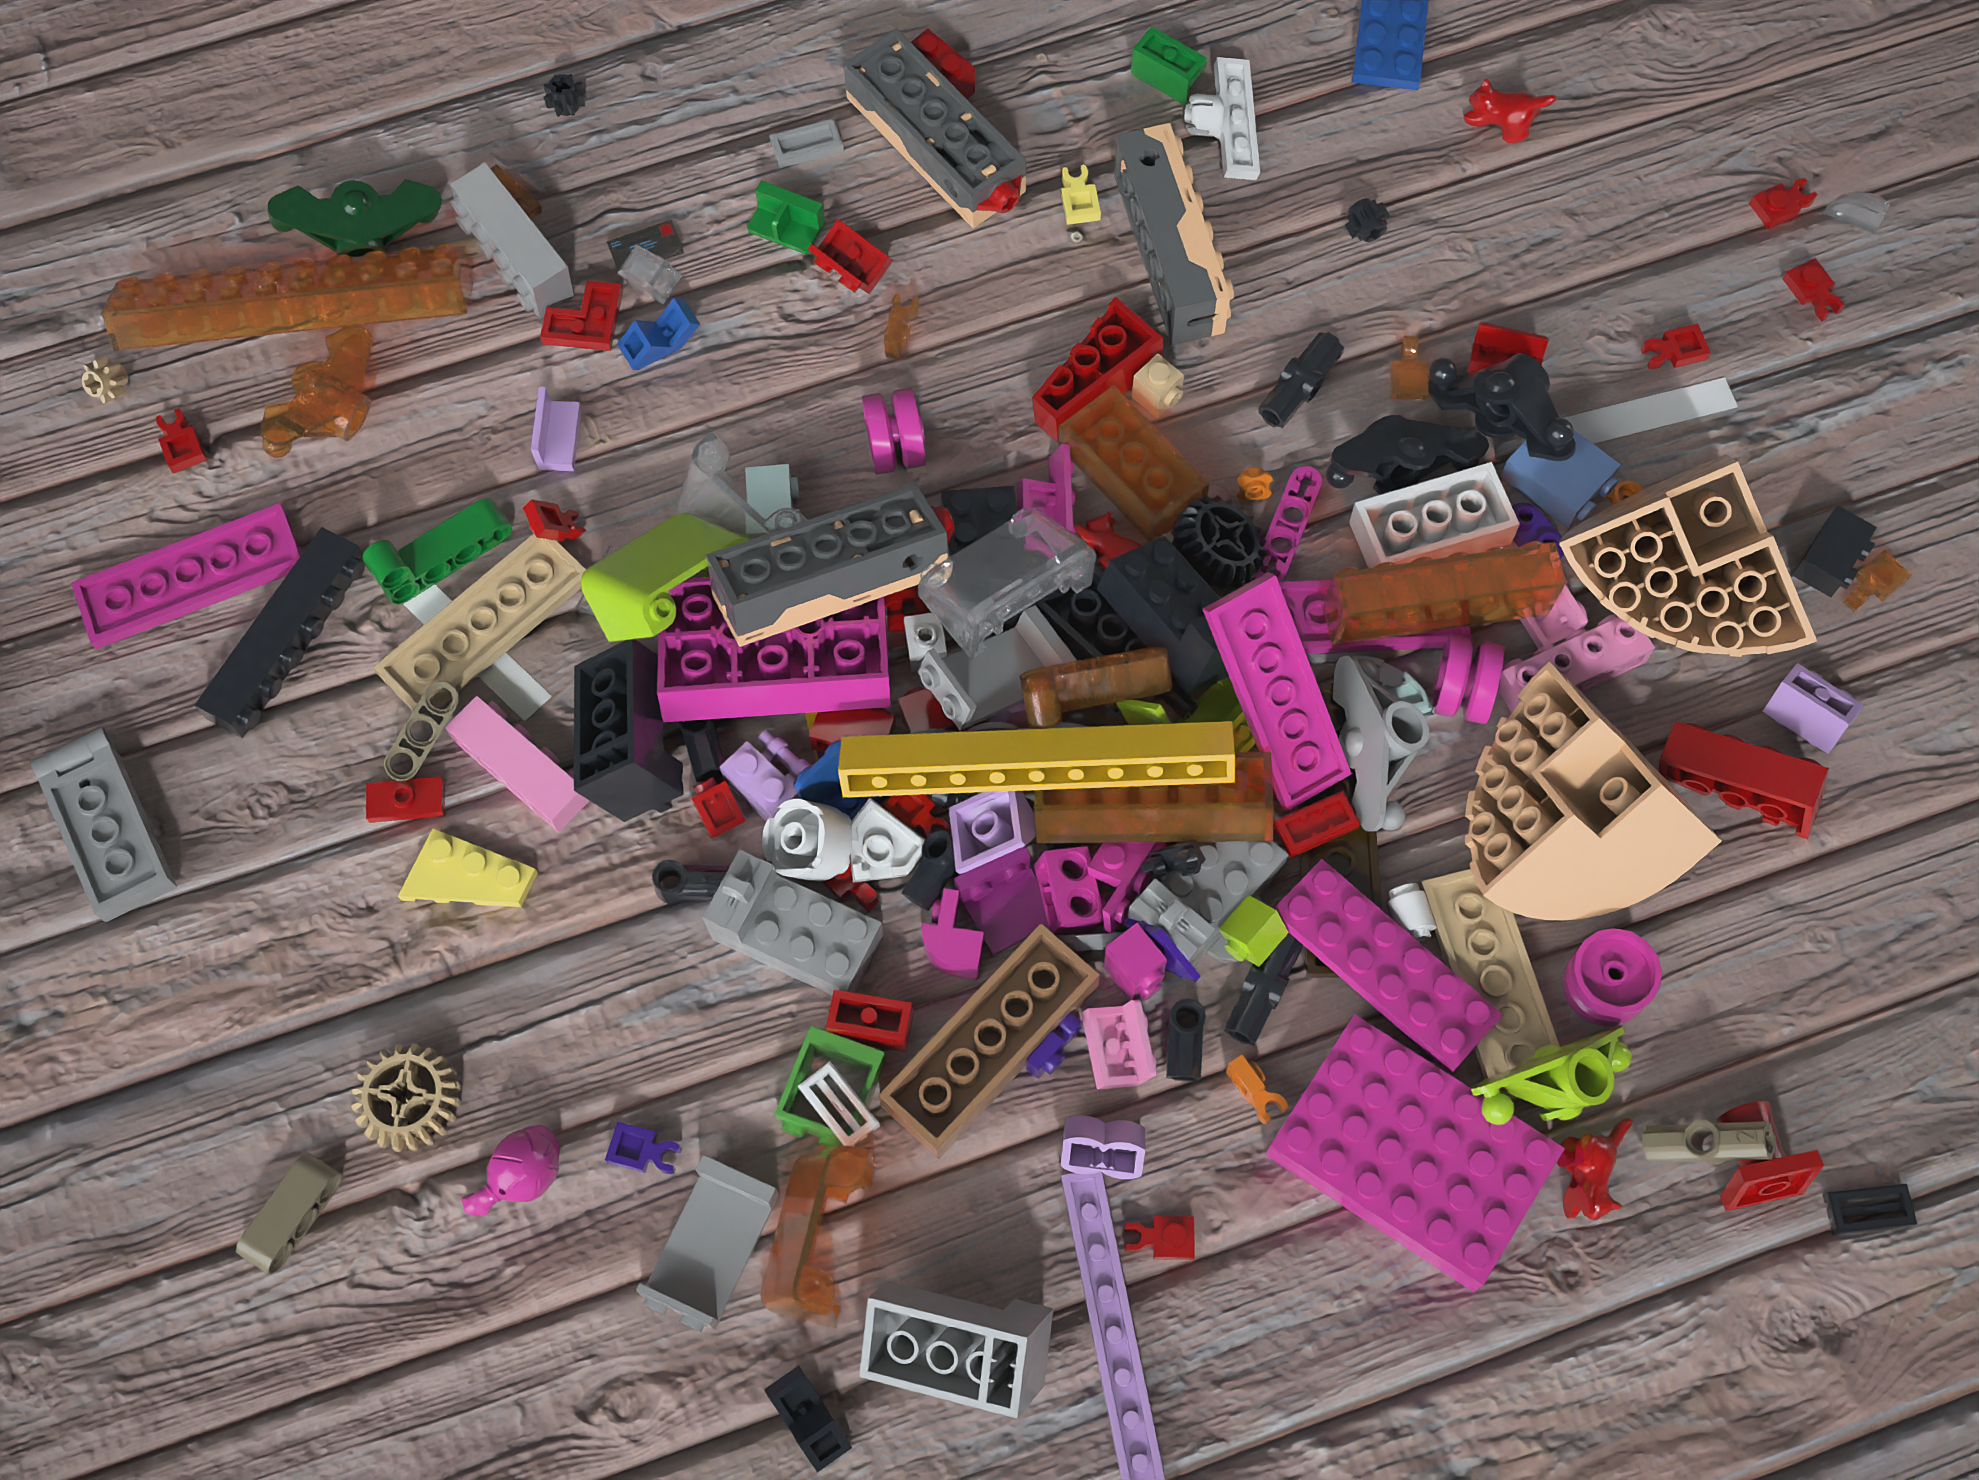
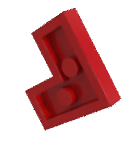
[540,281,623,351]

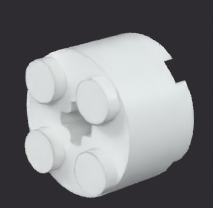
[762,799,852,882]

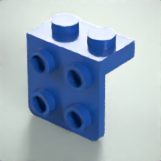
[794,735,888,821]

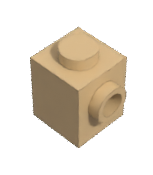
[1132,354,1184,419]

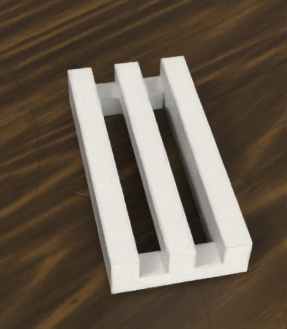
[798,1061,880,1151]

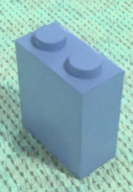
[1500,430,1621,529]

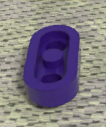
[1512,502,1564,567]

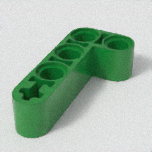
[362,498,513,605]

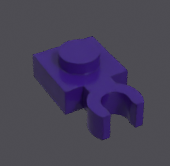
[1026,1012,1082,1079]
[605,1121,682,1174]

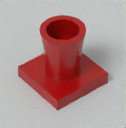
[1716,1101,1824,1211]

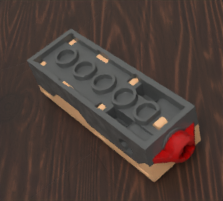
[843,28,1026,229]
[1114,123,1234,346]
[706,484,955,647]

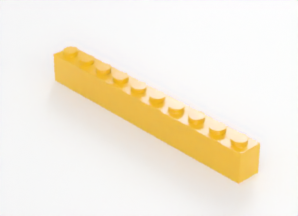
[838,721,1235,797]

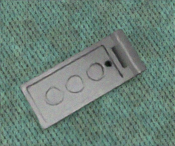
[31,727,177,922]

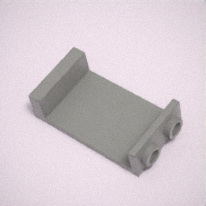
[918,605,1078,731]
[636,1155,779,1332]

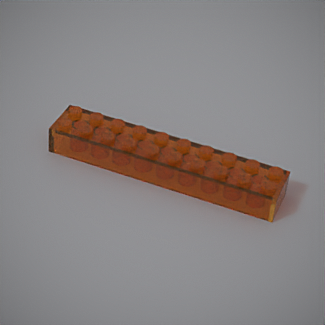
[101,244,473,351]

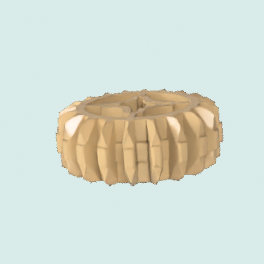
[351,1043,461,1152]

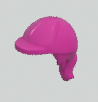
[461,1125,560,1216]

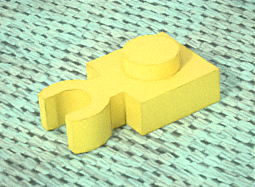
[1061,165,1101,225]

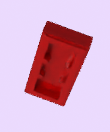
[366,776,445,823]
[1273,791,1361,858]

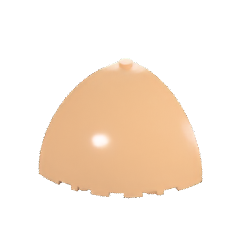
[1559,454,1817,657]
[1465,661,1721,921]

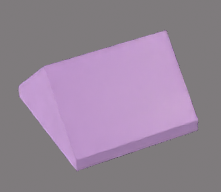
[949,791,1042,874]

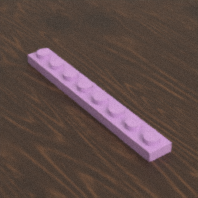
[1061,1171,1165,1480]

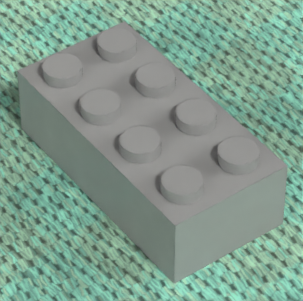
[450,162,574,319]

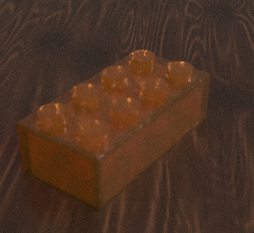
[1058,385,1210,542]

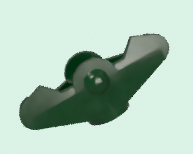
[267,179,442,266]

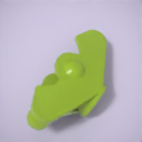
[1470,1025,1632,1125]

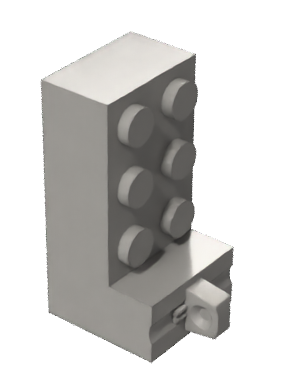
[1126,806,1289,979]
[702,849,884,995]
[859,1281,1054,1419]

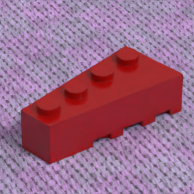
[1032,297,1164,444]

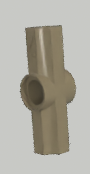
[1642,1120,1776,1165]

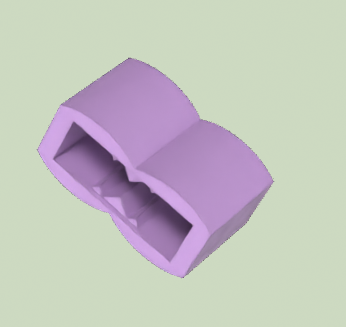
[1061,1115,1145,1179]

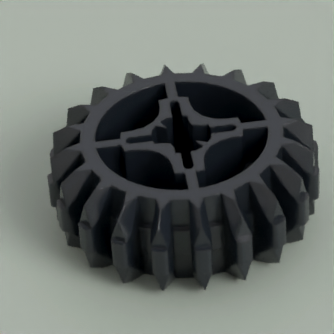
[1170,495,1267,592]

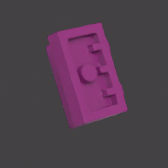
[954,846,1048,956]

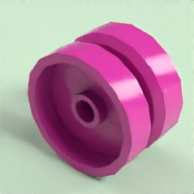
[862,387,926,475]
[1432,634,1504,724]
[1562,928,1662,1027]

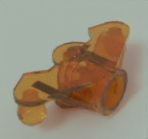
[261,325,372,458]

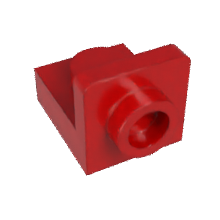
[688,777,746,839]

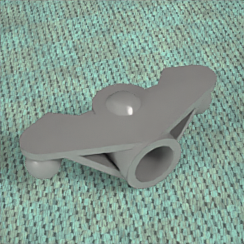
[1333,655,1429,832]

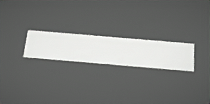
[1564,377,1738,444]
[403,585,552,721]

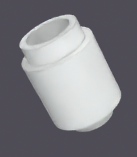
[1387,883,1436,942]

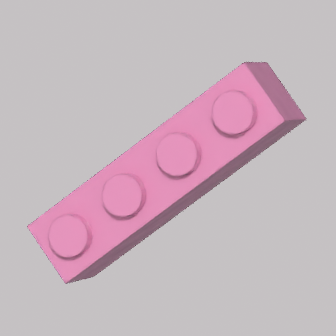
[445,696,589,833]

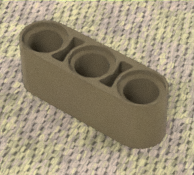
[384,681,459,781]
[236,1153,342,1275]

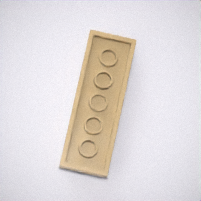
[373,534,586,722]
[1419,869,1560,1102]

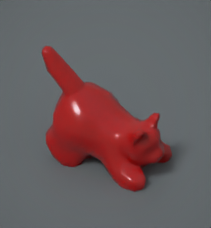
[1464,79,1556,143]
[1074,511,1141,570]
[1557,1118,1633,1221]

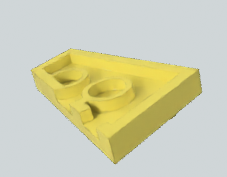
[398,829,538,907]

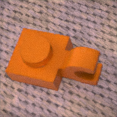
[1226,1054,1288,1125]

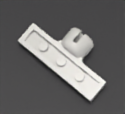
[1184,57,1260,180]

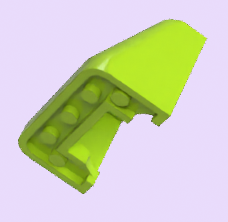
[581,512,749,642]

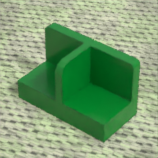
[1131,26,1207,105]
[747,180,826,254]

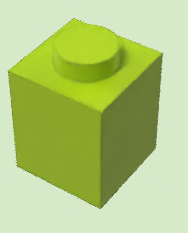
[1219,895,1289,967]

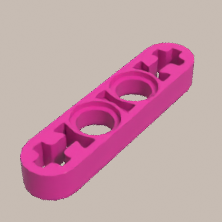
[1252,466,1322,582]

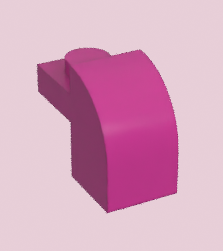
[921,888,984,980]

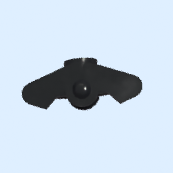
[1427,353,1576,461]
[1326,415,1489,495]

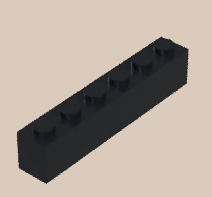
[194,527,365,739]

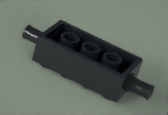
[1029,556,1200,720]

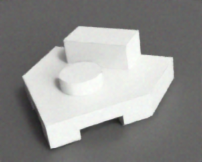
[849,798,925,883]

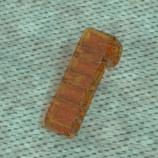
[1020,647,1173,729]

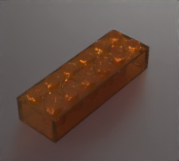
[1322,541,1567,646]
[1034,752,1273,843]

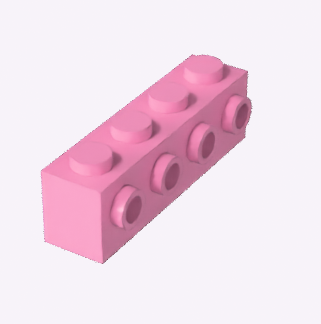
[1498,614,1655,713]

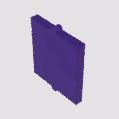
[1124,918,1201,982]

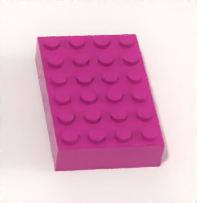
[657,577,891,722]
[1265,1014,1565,1292]

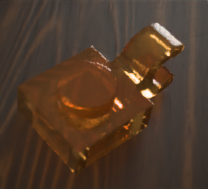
[884,294,919,359]
[1390,336,1429,400]
[1843,550,1912,612]

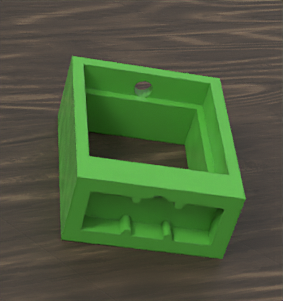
[774,1026,887,1151]

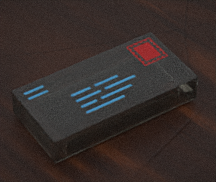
[607,220,684,275]

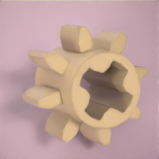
[82,356,128,403]

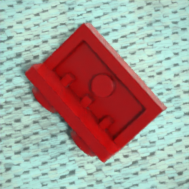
[808,219,893,294]
[1467,322,1549,373]

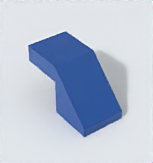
[617,297,700,370]

